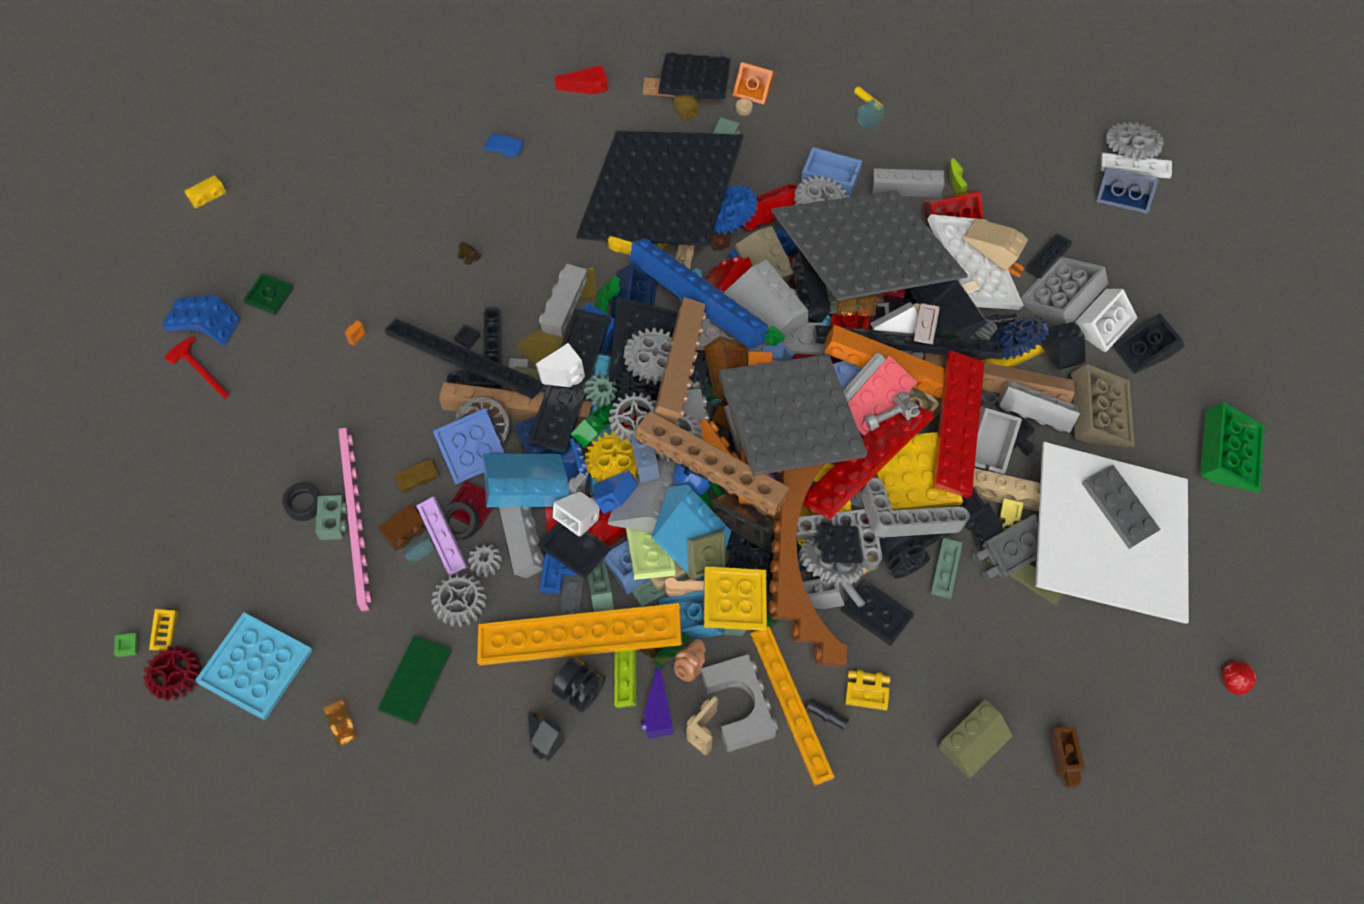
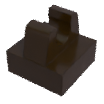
[457,242,482,265]

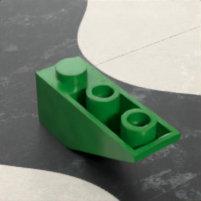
[571,404,614,448]

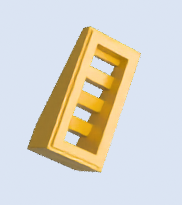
[149,609,179,651]

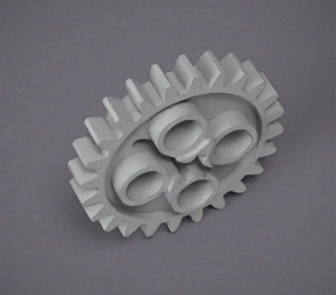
[1106,122,1164,160]
[794,175,849,205]
[623,328,672,385]
[799,537,864,586]

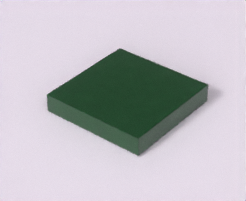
[243,273,294,316]

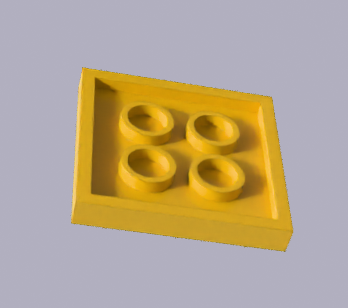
[704,567,767,631]

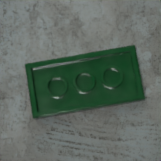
[377,636,452,726]

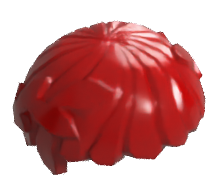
[1221,660,1257,695]

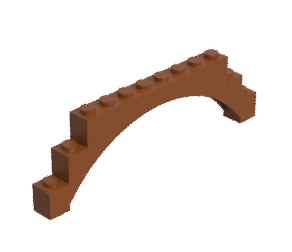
[768,464,847,667]

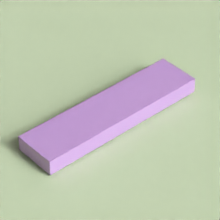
[416,496,468,576]

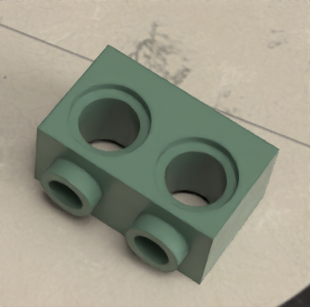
[315,495,348,540]

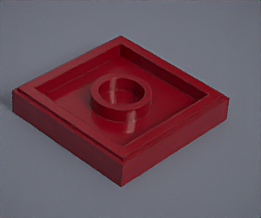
[450,481,494,531]

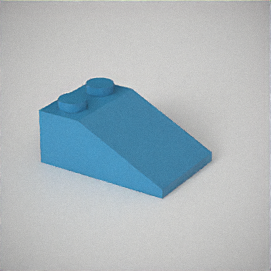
[659,590,724,638]

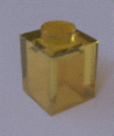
[674,96,699,122]

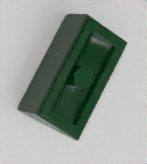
[654,631,691,670]

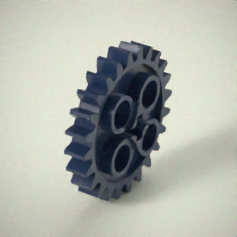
[989,315,1049,360]

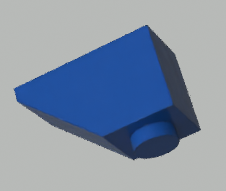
[593,470,638,513]

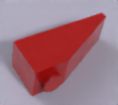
[554,65,608,95]

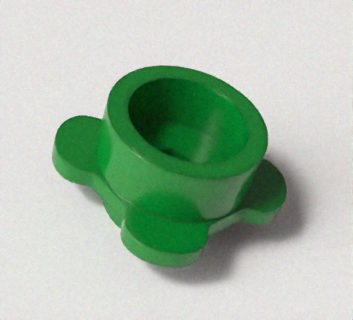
[765,326,785,346]

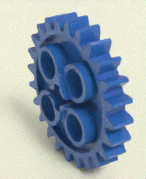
[713,184,758,235]

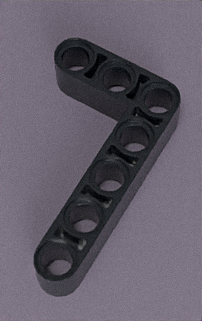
[446,306,503,390]

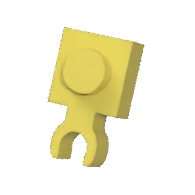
[999,499,1023,528]

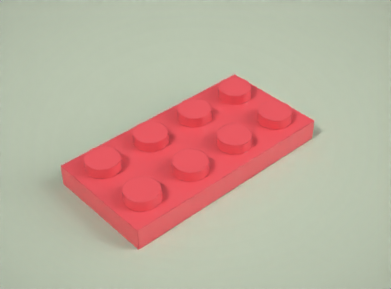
[848,356,917,437]

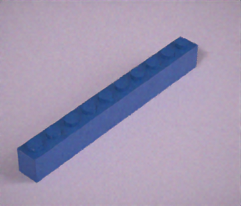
[629,238,768,349]

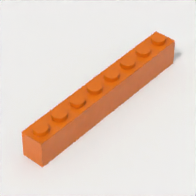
[824,325,945,399]

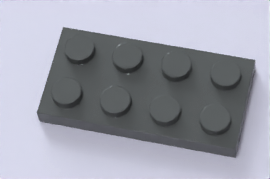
[1082,465,1161,549]

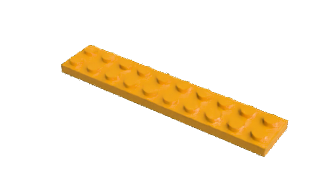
[477,603,682,665]

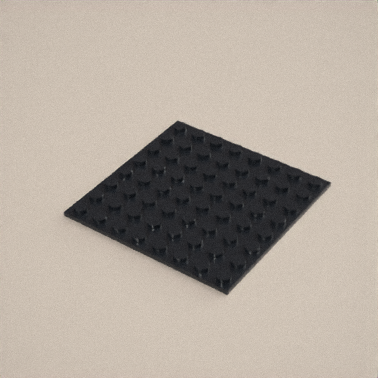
[576,131,744,246]

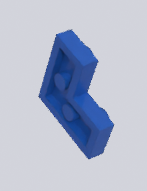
[540,553,578,594]

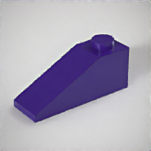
[641,668,673,739]

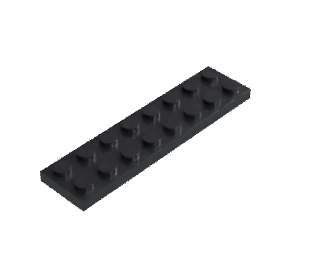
[528,308,611,454]

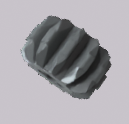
[968,317,997,340]

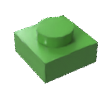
[114,633,138,657]

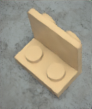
[686,696,718,756]

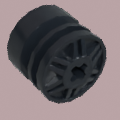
[880,535,930,579]
[551,656,606,712]

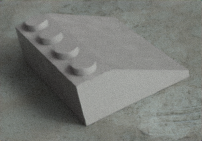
[1020,257,1109,326]
[724,259,808,349]
[608,459,677,533]

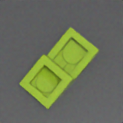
[948,158,968,193]

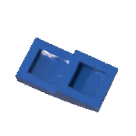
[484,134,524,157]

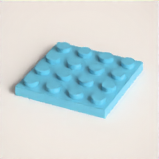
[196,612,313,721]

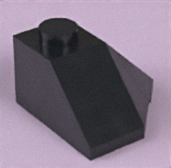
[528,711,565,762]

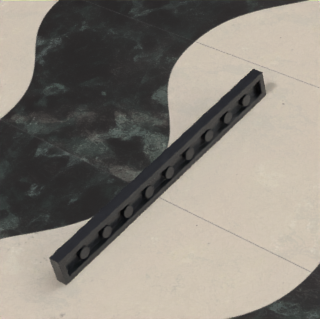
[385,319,544,399]
[814,325,1002,359]

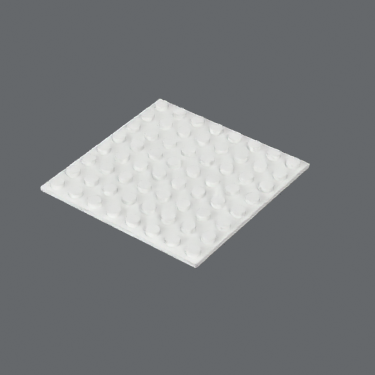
[1036,442,1189,624]

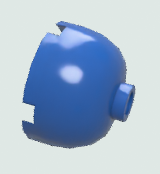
[672,463,712,496]

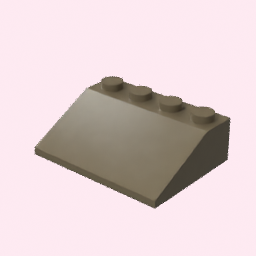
[1071,364,1135,448]

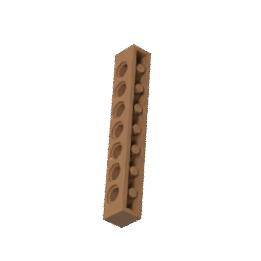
[636,411,789,516]

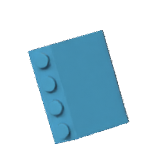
[483,454,569,507]
[651,484,731,581]

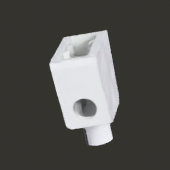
[553,492,600,537]

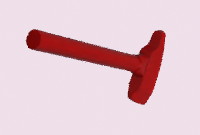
[164,336,230,399]

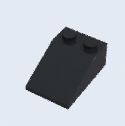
[1113,313,1185,374]

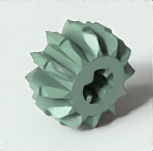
[583,374,617,407]

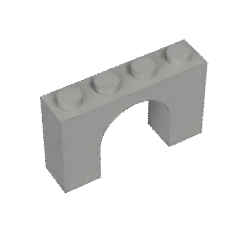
[701,654,778,752]

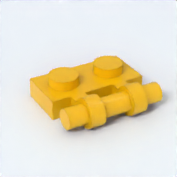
[845,669,890,710]

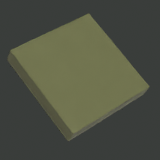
[687,530,725,579]

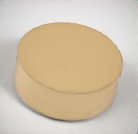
[736,99,753,115]

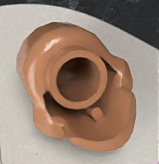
[674,639,706,682]

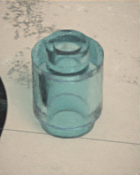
[403,537,434,564]

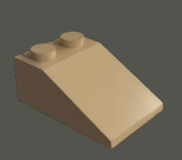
[963,218,1028,271]

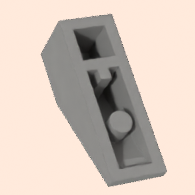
[803,579,845,609]

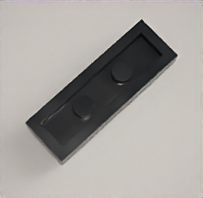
[1026,234,1072,279]

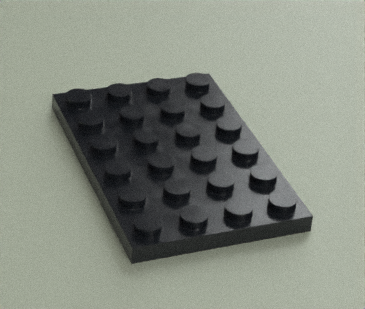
[607,297,678,404]

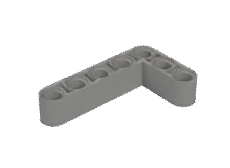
[861,478,970,537]
[796,509,882,570]

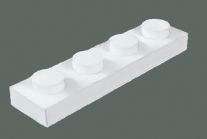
[1101,153,1172,179]

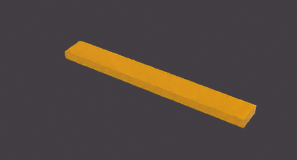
[750,626,834,786]

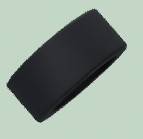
[282,482,320,521]
[443,502,480,540]

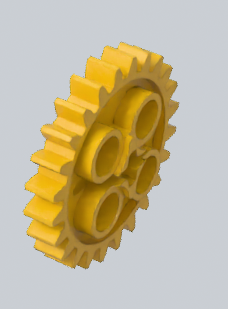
[585,430,638,482]

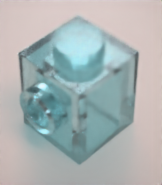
[857,99,885,130]

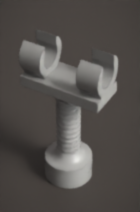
[864,392,920,431]

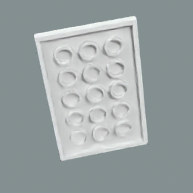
[927,214,1024,310]

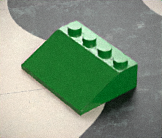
[1200,402,1265,493]

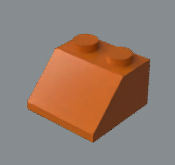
[733,62,776,104]

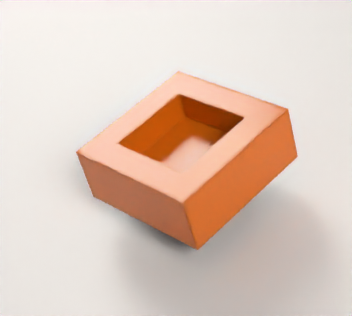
[345,320,366,346]

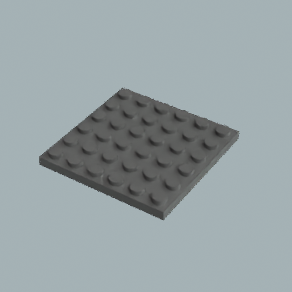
[718,355,867,476]

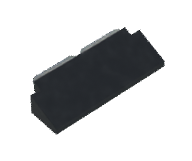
[908,279,988,342]

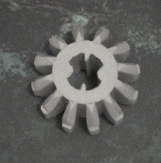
[468,543,502,578]

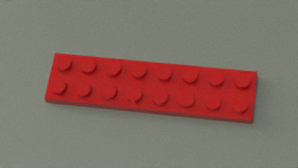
[932,350,985,498]
[802,406,934,520]

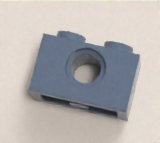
[631,437,660,483]

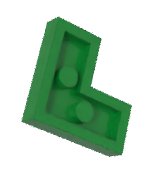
[594,276,620,314]

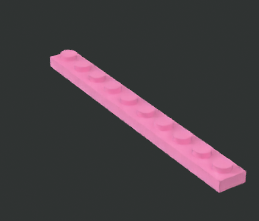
[338,428,372,611]

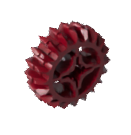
[143,645,202,701]

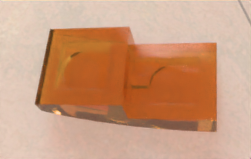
[323,699,358,747]

